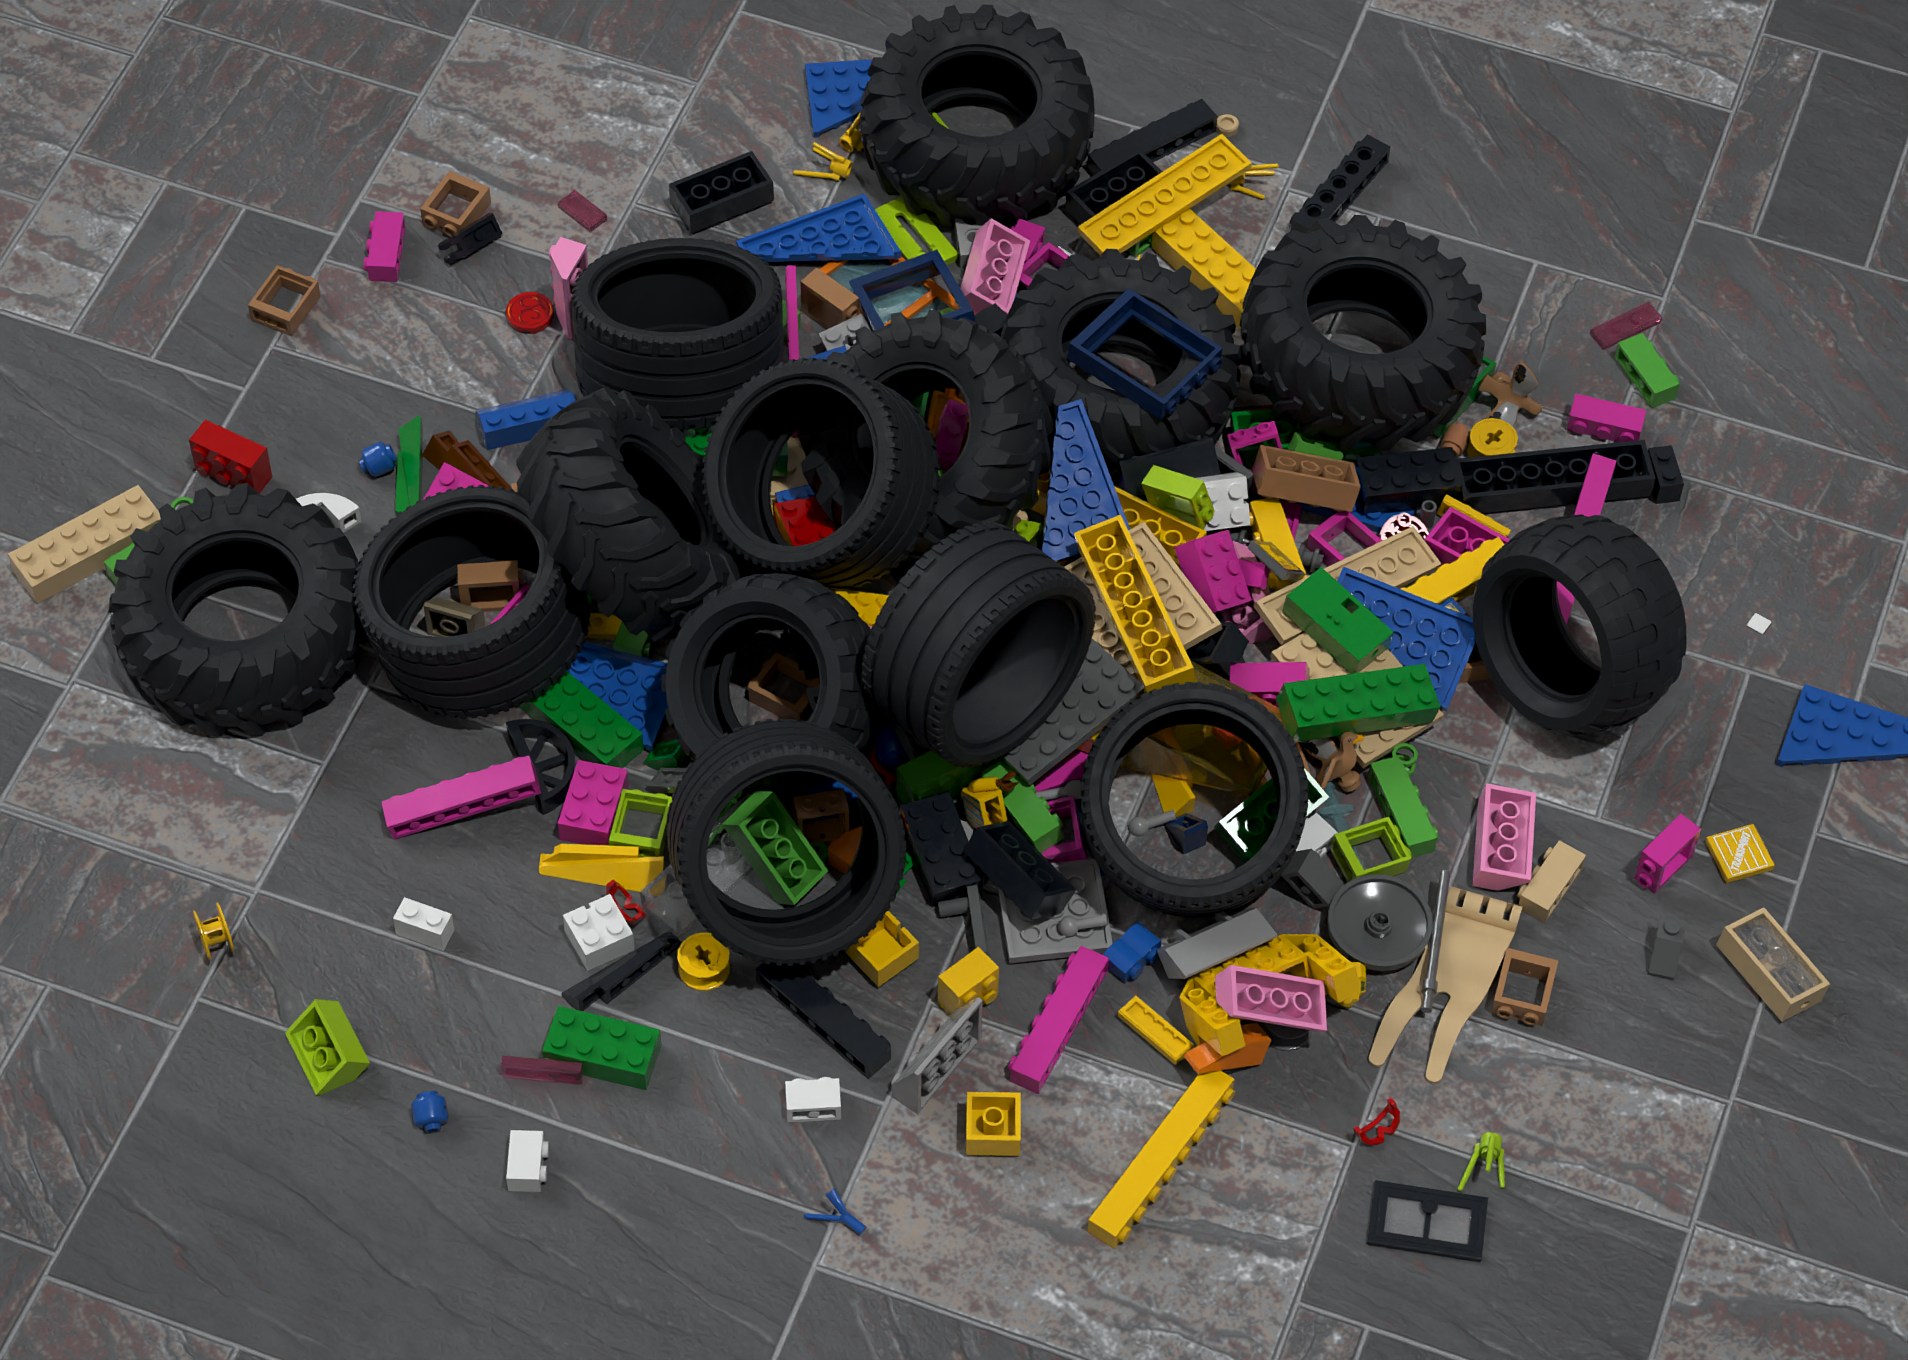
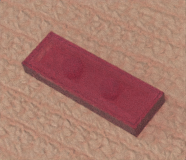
[1590,302,1662,350]
[501,1055,583,1085]

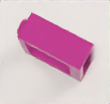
[1016,242,1069,294]
[1227,421,1283,492]
[1307,511,1383,567]
[1041,796,1087,863]
[1635,814,1701,894]

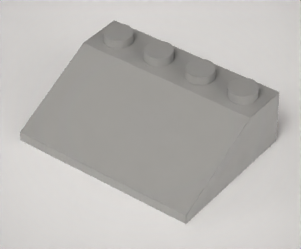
[891,997,983,1114]

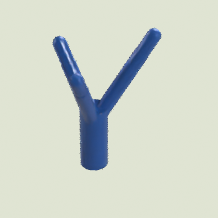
[804,1189,867,1235]

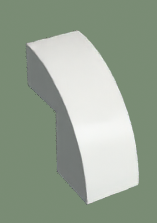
[296,493,361,533]

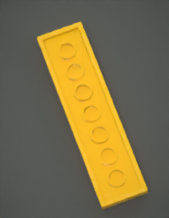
[1077,134,1252,256]

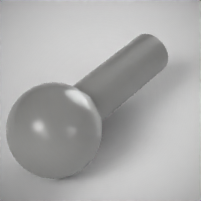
[1128,810,1177,836]
[1059,914,1108,936]

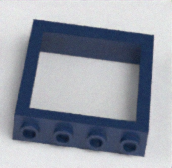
[849,250,976,331]
[1067,288,1223,420]

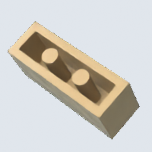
[1517,840,1586,923]

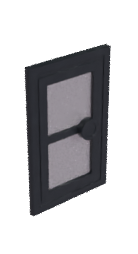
[1367,1180,1488,1262]

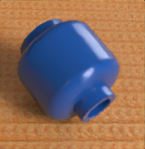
[359,442,397,477]
[411,1091,449,1133]

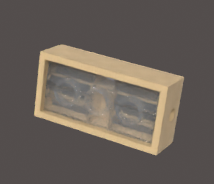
[1716,907,1830,1022]

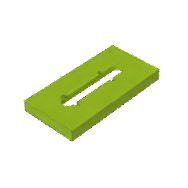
[875,197,959,265]

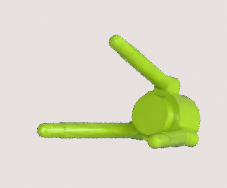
[1458,1132,1505,1192]

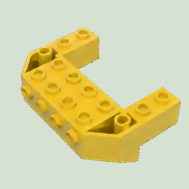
[1179,934,1361,1057]

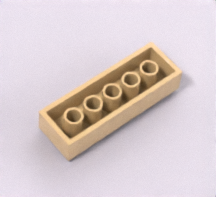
[8,485,161,604]

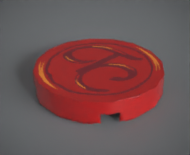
[506,292,553,334]

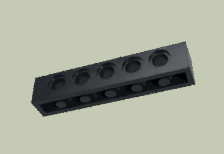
[1290,134,1391,233]

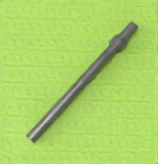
[1421,870,1451,1013]

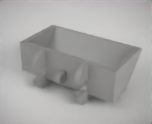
[1157,908,1278,979]

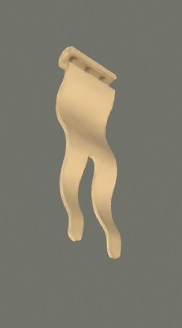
[1369,886,1523,1084]

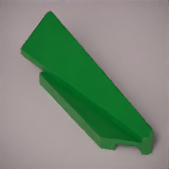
[395,415,423,516]

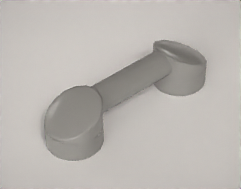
[1035,780,1081,801]

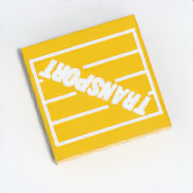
[1705,824,1775,883]

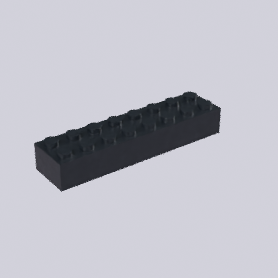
[1456,440,1656,513]

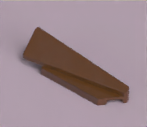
[423,430,511,490]

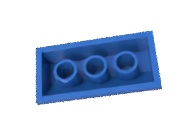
[475,389,576,450]

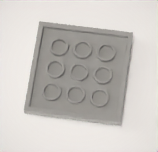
[997,859,1113,963]

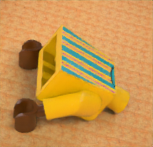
[961,771,1021,832]

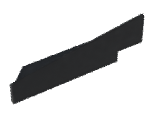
[561,931,682,1011]

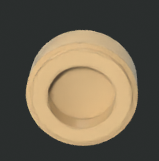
[1216,114,1239,137]

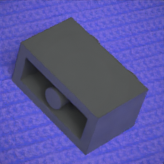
[1281,849,1343,909]

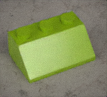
[285,999,370,1095]

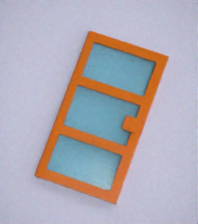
[820,257,960,326]

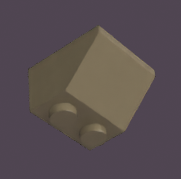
[424,597,485,637]

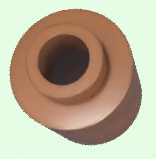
[1440,423,1470,459]

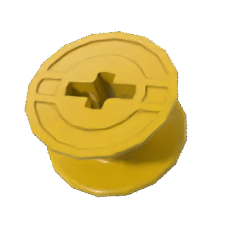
[1467,418,1518,457]
[193,902,235,961]
[677,933,730,991]

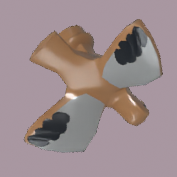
[1478,361,1543,427]
[1303,732,1364,792]

